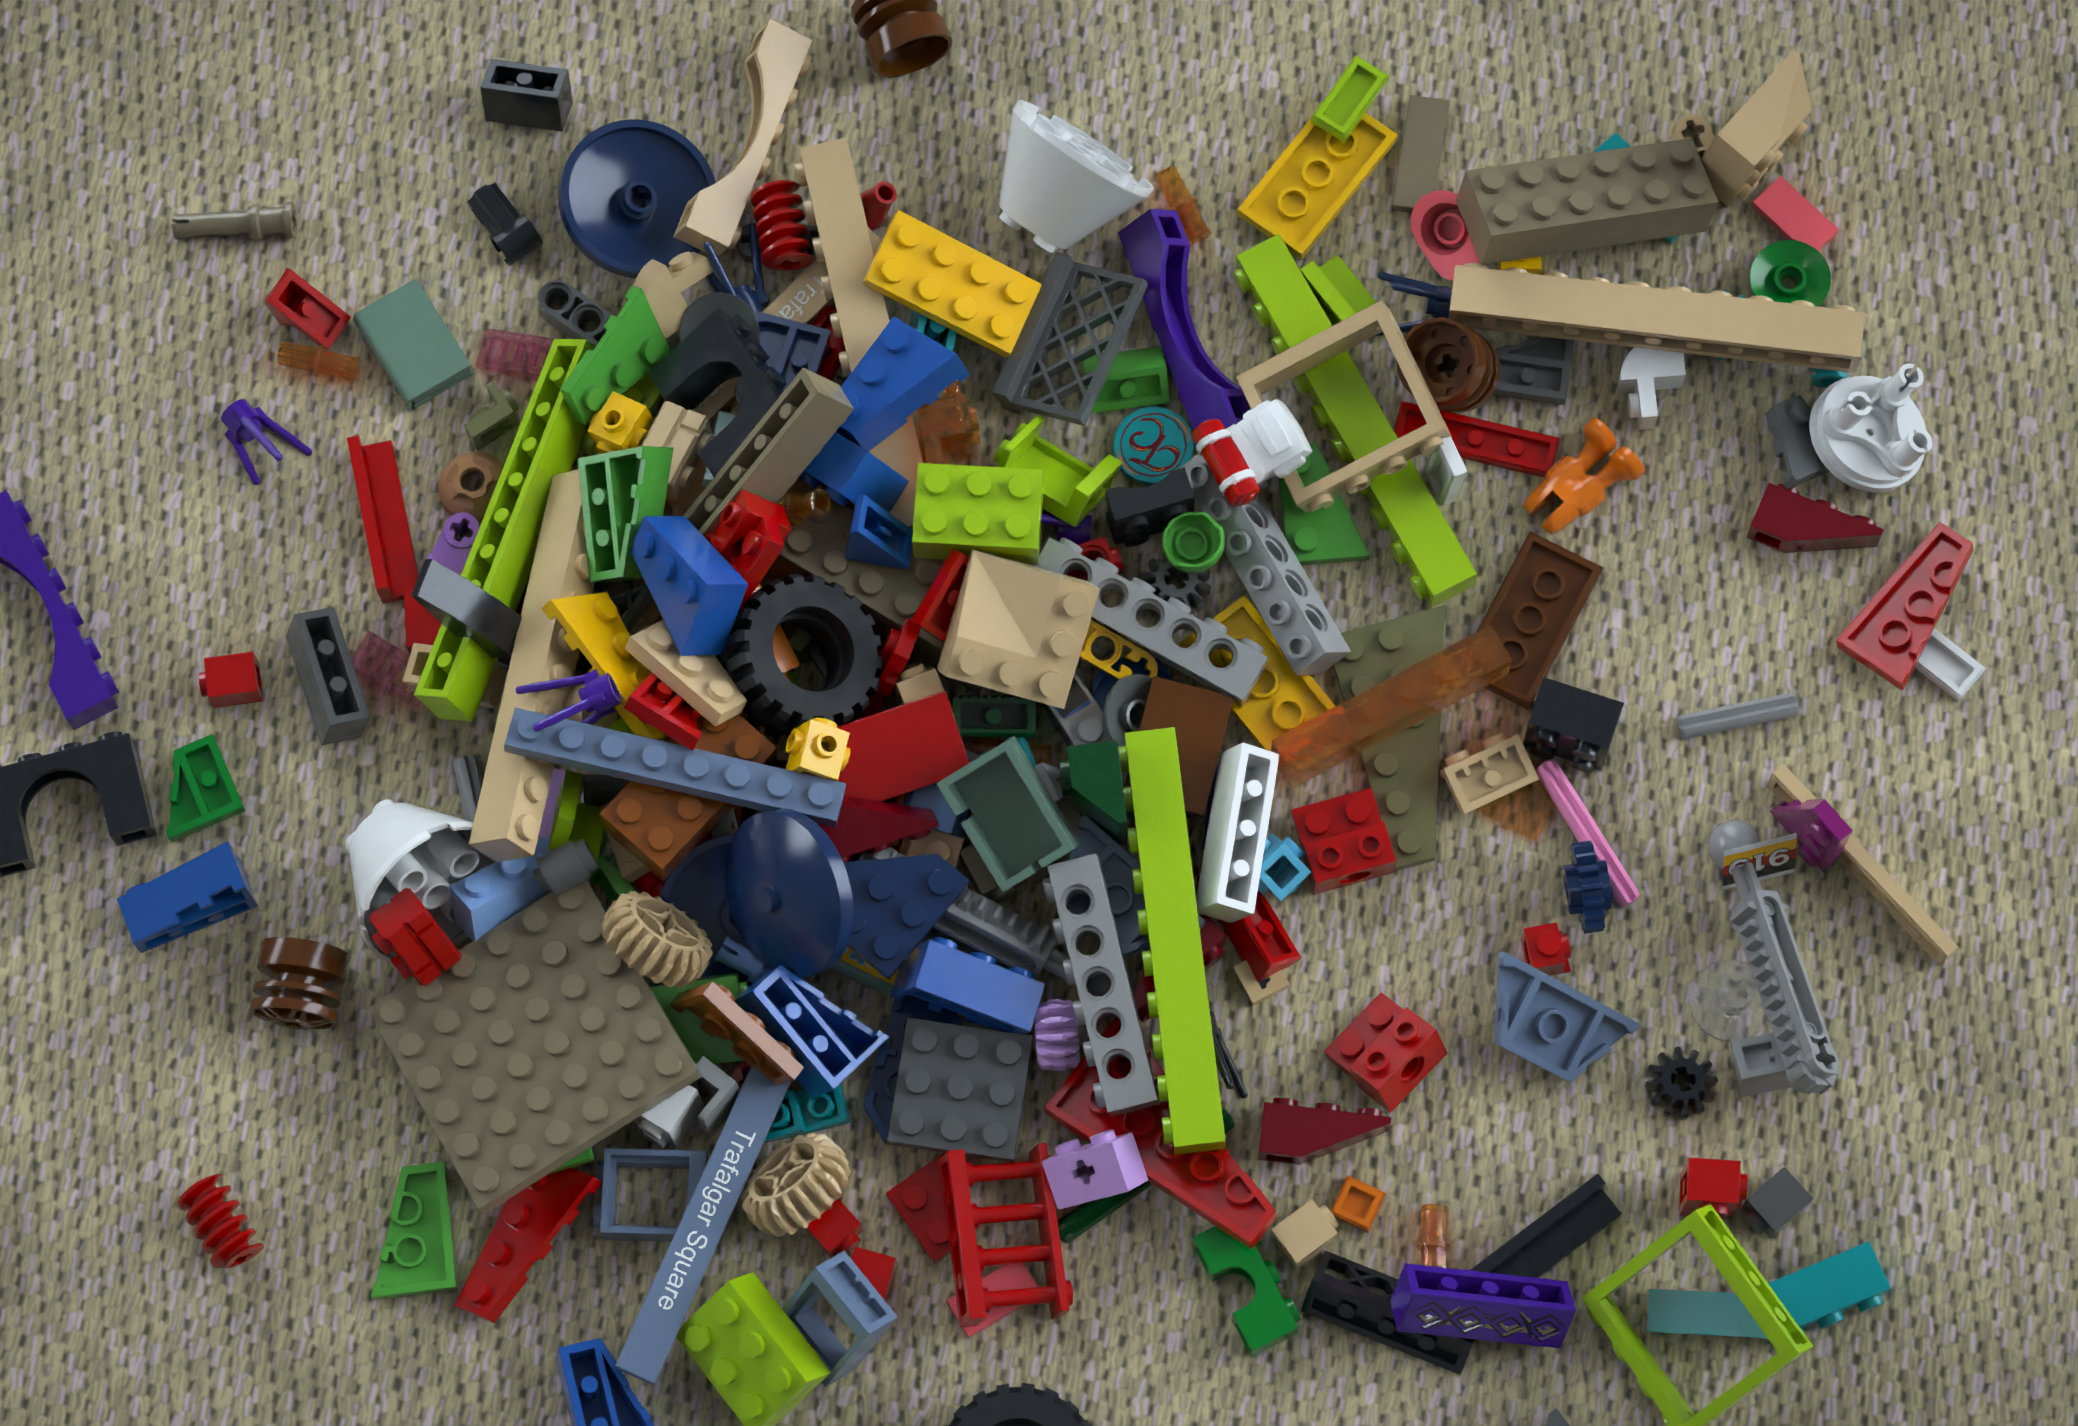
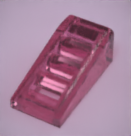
[476,328,554,382]
[351,630,422,709]

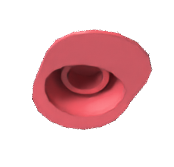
[1410,190,1480,281]

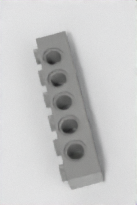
[1179,453,1351,676]
[1033,537,1268,707]
[1043,853,1160,1117]

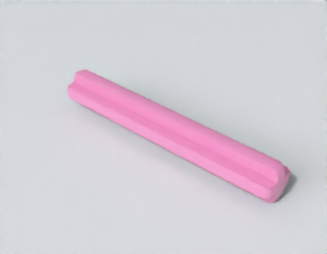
[1536,759,1640,907]

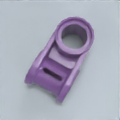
[427,512,480,576]

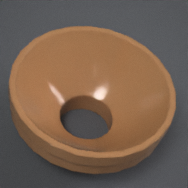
[438,452,504,524]

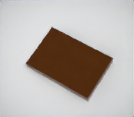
[1124,676,1234,818]

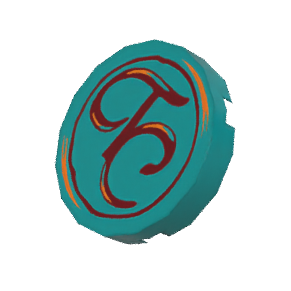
[1113,406,1194,487]

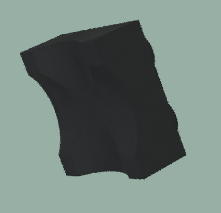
[1105,467,1195,547]

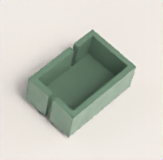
[936,736,1080,892]

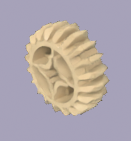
[601,891,713,988]
[740,1132,851,1237]

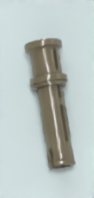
[172,202,297,240]

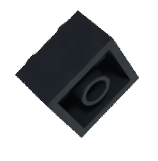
[1523,677,1624,772]

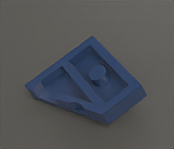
[755,311,831,390]

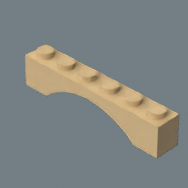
[673,19,812,256]

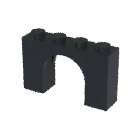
[648,308,787,477]
[0,731,157,878]

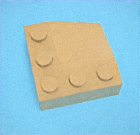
[1701,50,1812,207]
[937,549,1100,709]

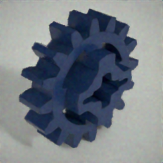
[1563,841,1613,934]

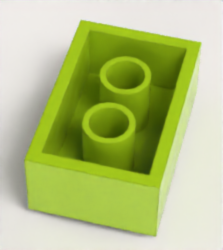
[912,463,1044,565]
[676,1272,832,1426]

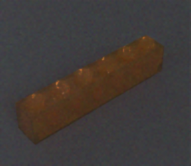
[1271,625,1512,789]

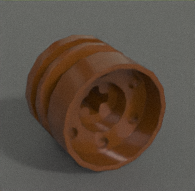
[851,0,952,78]
[1397,317,1500,413]
[249,937,349,1030]

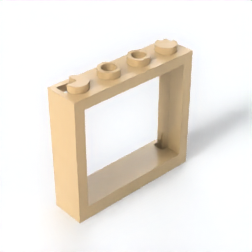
[1236,300,1452,513]

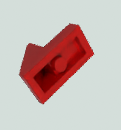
[265,268,351,350]

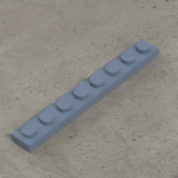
[504,707,846,828]

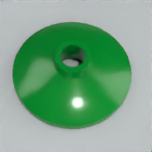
[1749,240,1831,307]

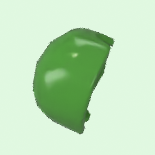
[1162,512,1225,574]

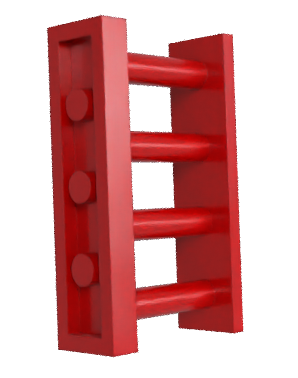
[938,1143,1073,1328]

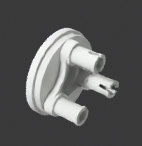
[1809,363,1933,492]

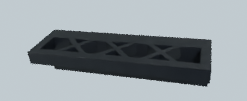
[1471,1173,1622,1278]
[1301,1250,1474,1375]

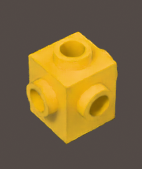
[587,391,654,454]
[786,718,850,781]

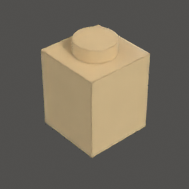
[1270,1199,1339,1270]

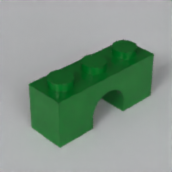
[1192,1226,1301,1357]

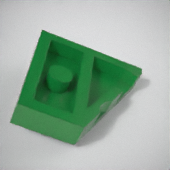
[166,734,246,843]

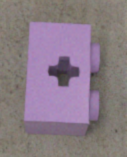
[1042,1129,1148,1210]

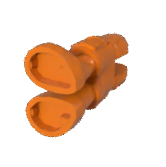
[1522,417,1645,535]

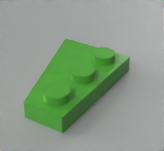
[560,285,671,425]
[1279,443,1370,566]
[371,1162,458,1300]

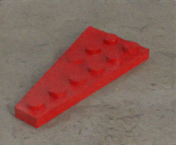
[1044,1017,1277,1250]

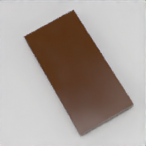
[1455,531,1604,710]

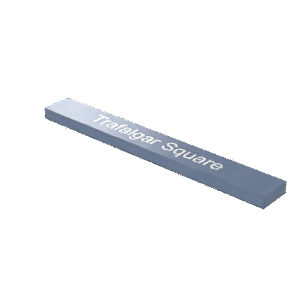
[614,1066,791,1385]

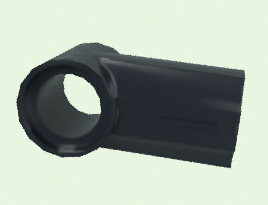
[467,183,543,266]

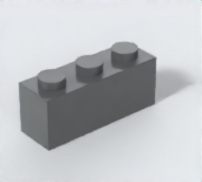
[286,607,370,746]

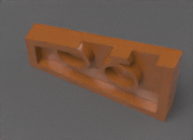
[669,981,804,1085]

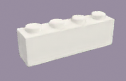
[1196,743,1280,923]

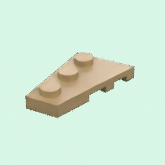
[625,619,747,727]

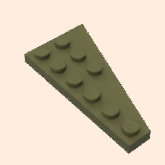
[1333,605,1445,871]

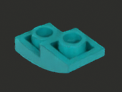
[764,1083,851,1143]

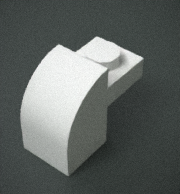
[1617,347,1686,430]

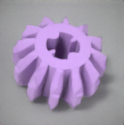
[1034,999,1080,1071]

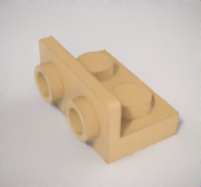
[1439,731,1539,815]

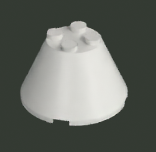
[999,100,1154,253]
[345,799,495,962]

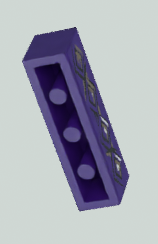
[1390,1263,1576,1348]

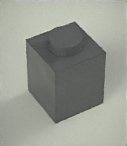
[1742,1167,1814,1239]

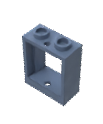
[593,1148,709,1242]
[783,1251,898,1388]

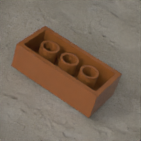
[600,714,777,881]

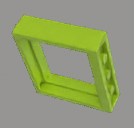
[1581,1204,1813,1426]

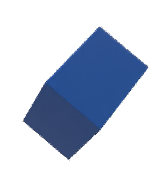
[845,494,913,569]

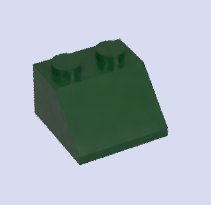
[1060,741,1127,845]

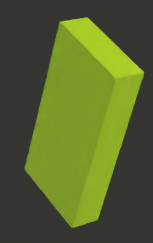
[1311,55,1389,143]

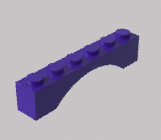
[1117,209,1252,432]
[0,490,120,730]

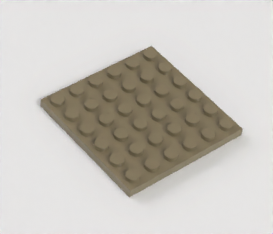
[368,879,702,1214]

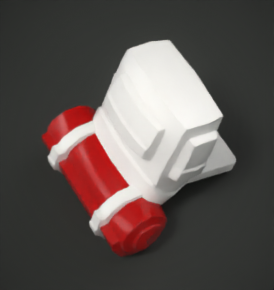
[1191,399,1313,507]

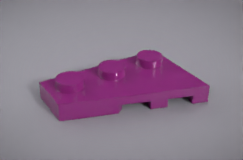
[1769,799,1853,873]

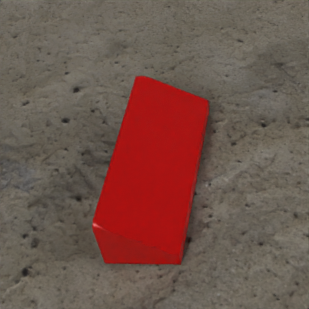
[1197,875,1301,982]

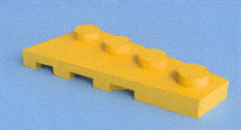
[541,592,671,742]

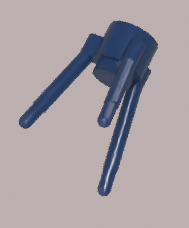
[704,223,769,314]
[1373,272,1452,337]

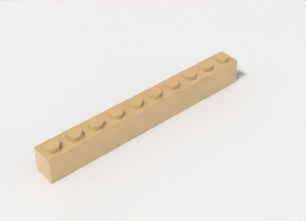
[795,137,923,530]
[1449,263,1865,373]
[468,469,595,862]

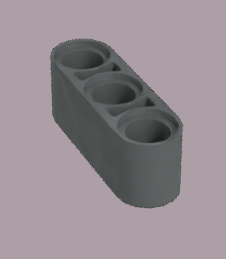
[538,280,614,348]

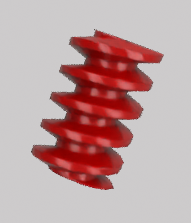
[751,180,813,271]
[178,1174,264,1269]

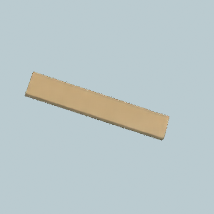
[1768,764,1958,965]

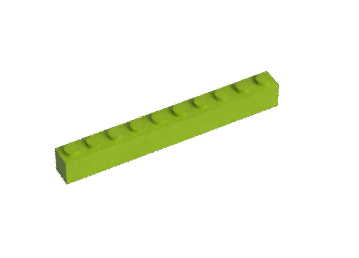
[1232,234,1477,608]
[414,339,594,722]
[1118,727,1226,1155]

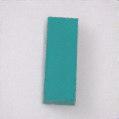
[1647,1289,1778,1338]

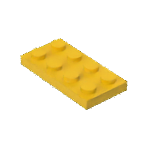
[1237,113,1398,260]
[862,210,1042,358]
[1179,595,1347,773]

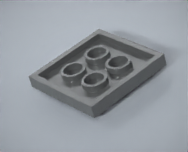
[887,1017,1033,1162]

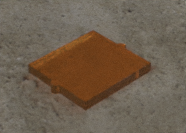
[1476,757,1571,842]

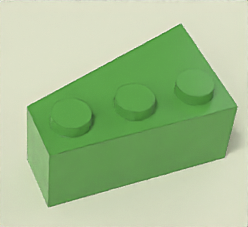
[577,446,674,583]

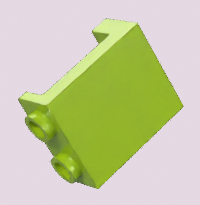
[993,414,1123,527]

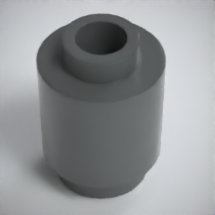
[533,838,599,896]

